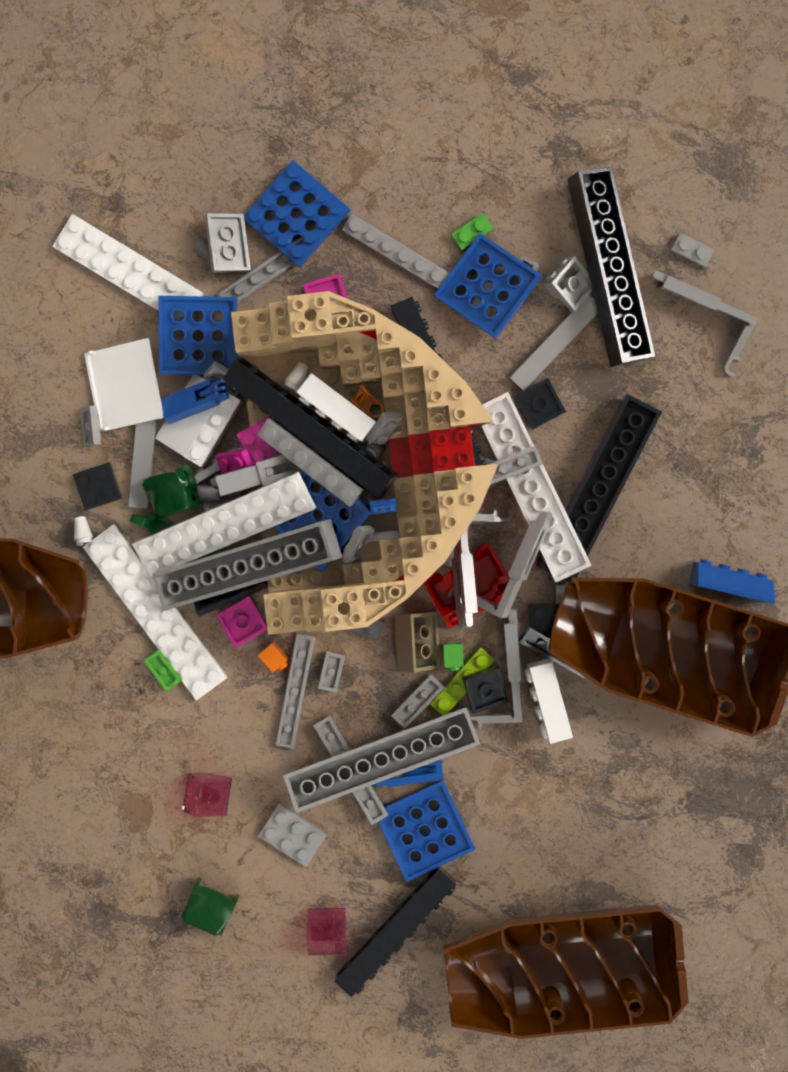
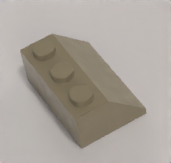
[394,611,440,673]

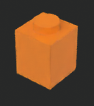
[258,642,289,673]

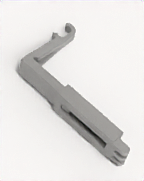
[651,271,758,376]
[210,447,332,496]
[451,509,512,629]
[448,511,553,618]
[470,608,524,729]

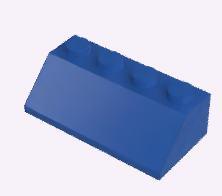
[689,559,775,604]

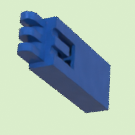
[161,379,229,424]
[370,499,397,515]
[373,759,444,787]

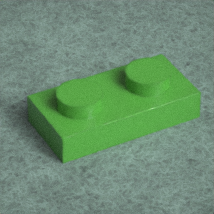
[451,213,494,252]
[144,649,182,692]

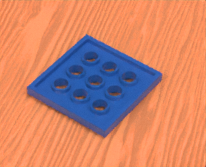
[244,160,350,268]
[434,233,542,340]
[158,295,237,375]
[273,471,371,572]
[378,780,476,882]

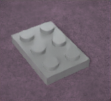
[205,213,251,273]
[258,803,327,867]

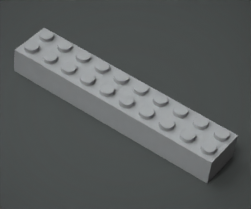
[152,519,342,611]
[283,707,480,813]

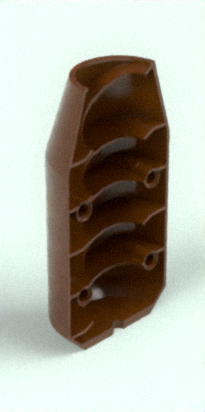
[0,538,88,658]
[549,577,788,737]
[443,904,689,1039]

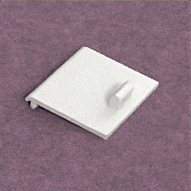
[84,338,164,432]

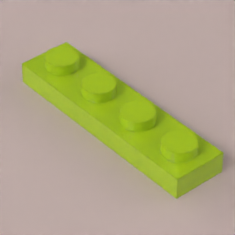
[430,647,495,715]

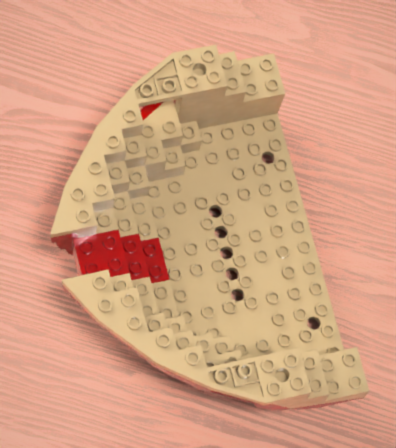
[231,291,498,635]

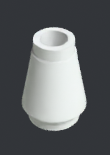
[284,362,309,393]
[74,516,93,546]

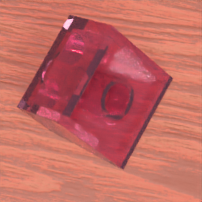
[182,773,232,818]
[307,908,347,956]

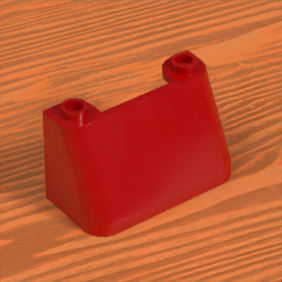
[424,543,510,628]

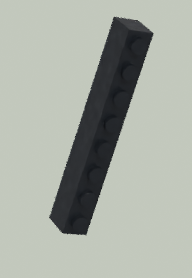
[334,866,456,997]

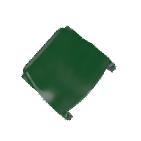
[142,465,200,518]
[181,877,240,936]

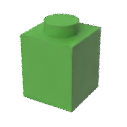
[443,642,464,671]

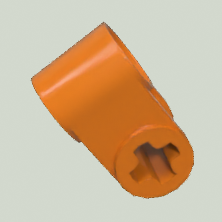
[348,385,385,421]

